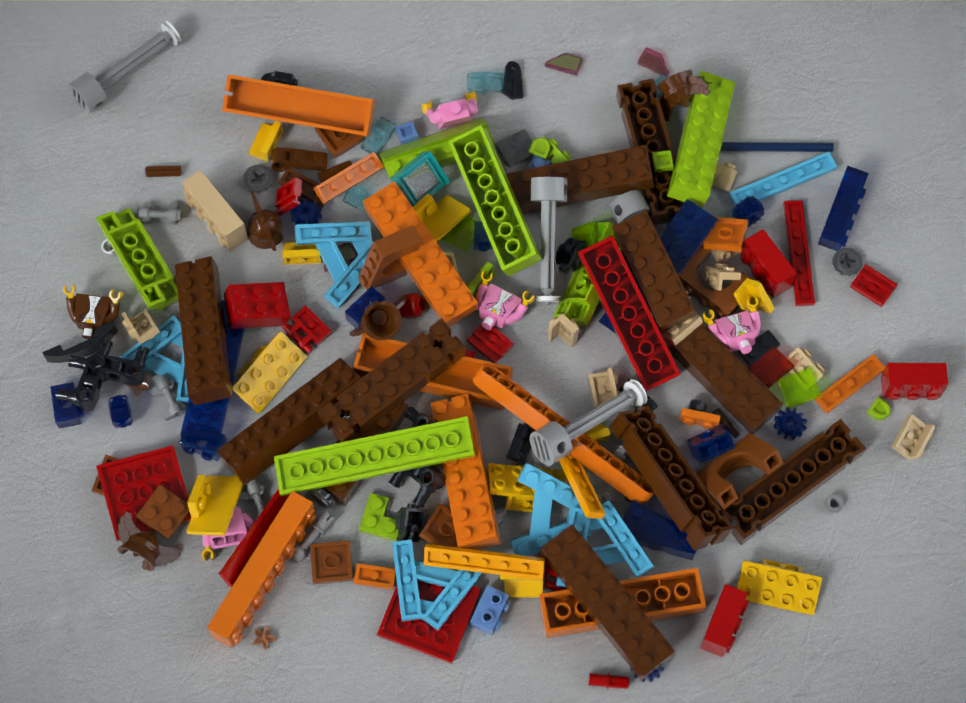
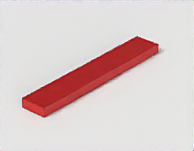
[783,200,815,306]
[218,488,290,587]

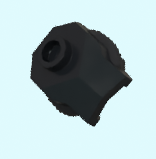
[261,71,298,86]
[556,237,587,274]
[396,504,428,542]

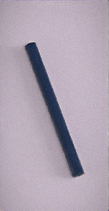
[722,142,834,152]

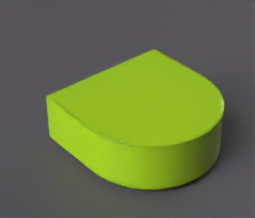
[528,137,550,159]
[866,397,890,421]

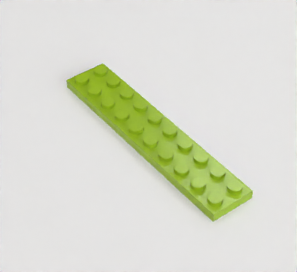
[274,416,475,496]

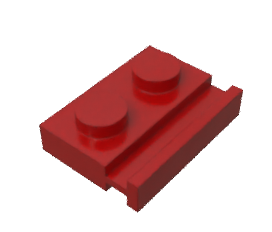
[274,178,302,216]
[850,264,898,308]
[467,324,514,364]

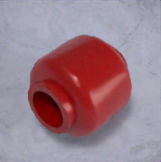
[399,293,426,319]

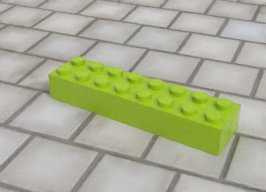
[667,70,735,208]
[448,125,542,276]

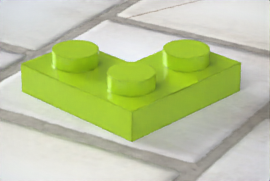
[359,493,399,541]

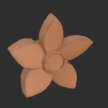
[127,374,150,396]
[253,627,277,651]

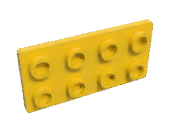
[413,194,471,242]
[231,332,307,413]
[488,463,566,512]
[186,475,243,536]
[737,558,822,615]

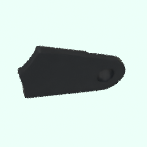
[502,61,524,100]

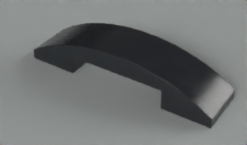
[42,321,118,363]

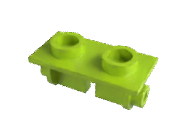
[544,136,572,164]

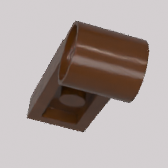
[271,147,328,172]

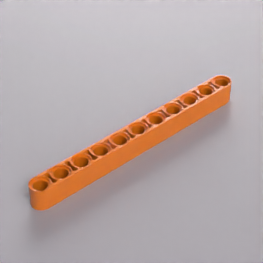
[472,363,654,506]

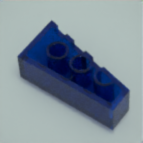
[818,165,869,251]
[622,500,698,560]

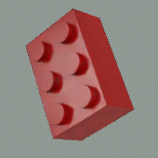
[740,229,797,299]
[223,282,291,329]
[881,363,948,400]
[700,584,749,657]

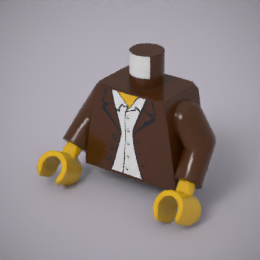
[63,284,123,339]

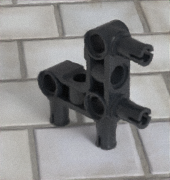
[55,339,150,411]
[389,407,446,508]

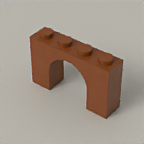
[359,225,423,292]
[673,237,753,319]
[697,433,783,510]

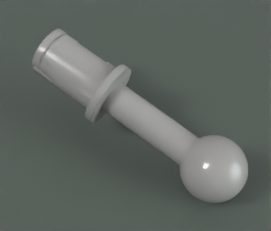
[292,511,335,561]

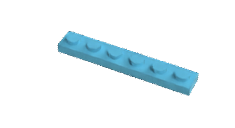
[729,152,838,211]

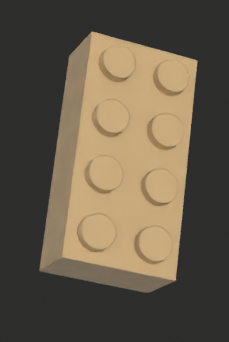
[182,170,248,251]

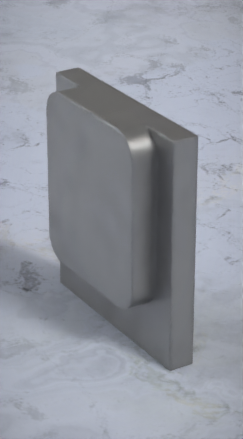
[496,129,534,168]

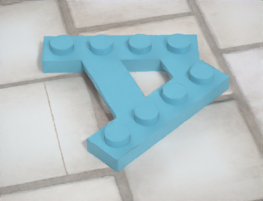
[295,221,374,309]
[119,315,193,404]
[510,462,592,556]
[556,500,654,588]
[392,539,483,631]

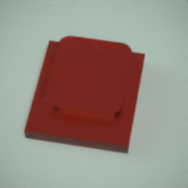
[748,346,795,389]

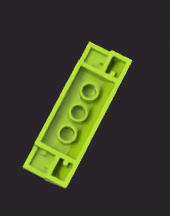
[378,117,494,182]
[96,208,179,311]
[553,222,622,329]

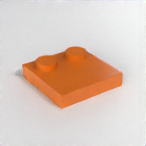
[703,217,748,252]

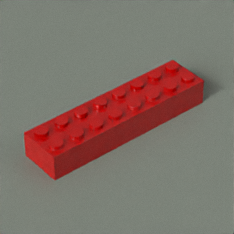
[578,235,681,391]

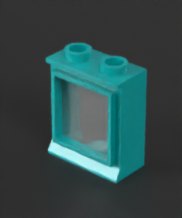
[390,151,450,207]

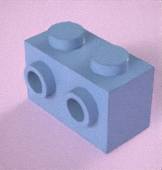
[470,585,511,635]

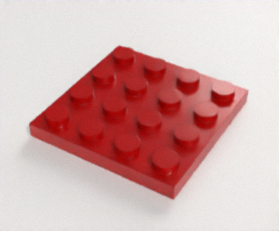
[96,445,191,542]
[377,580,481,664]

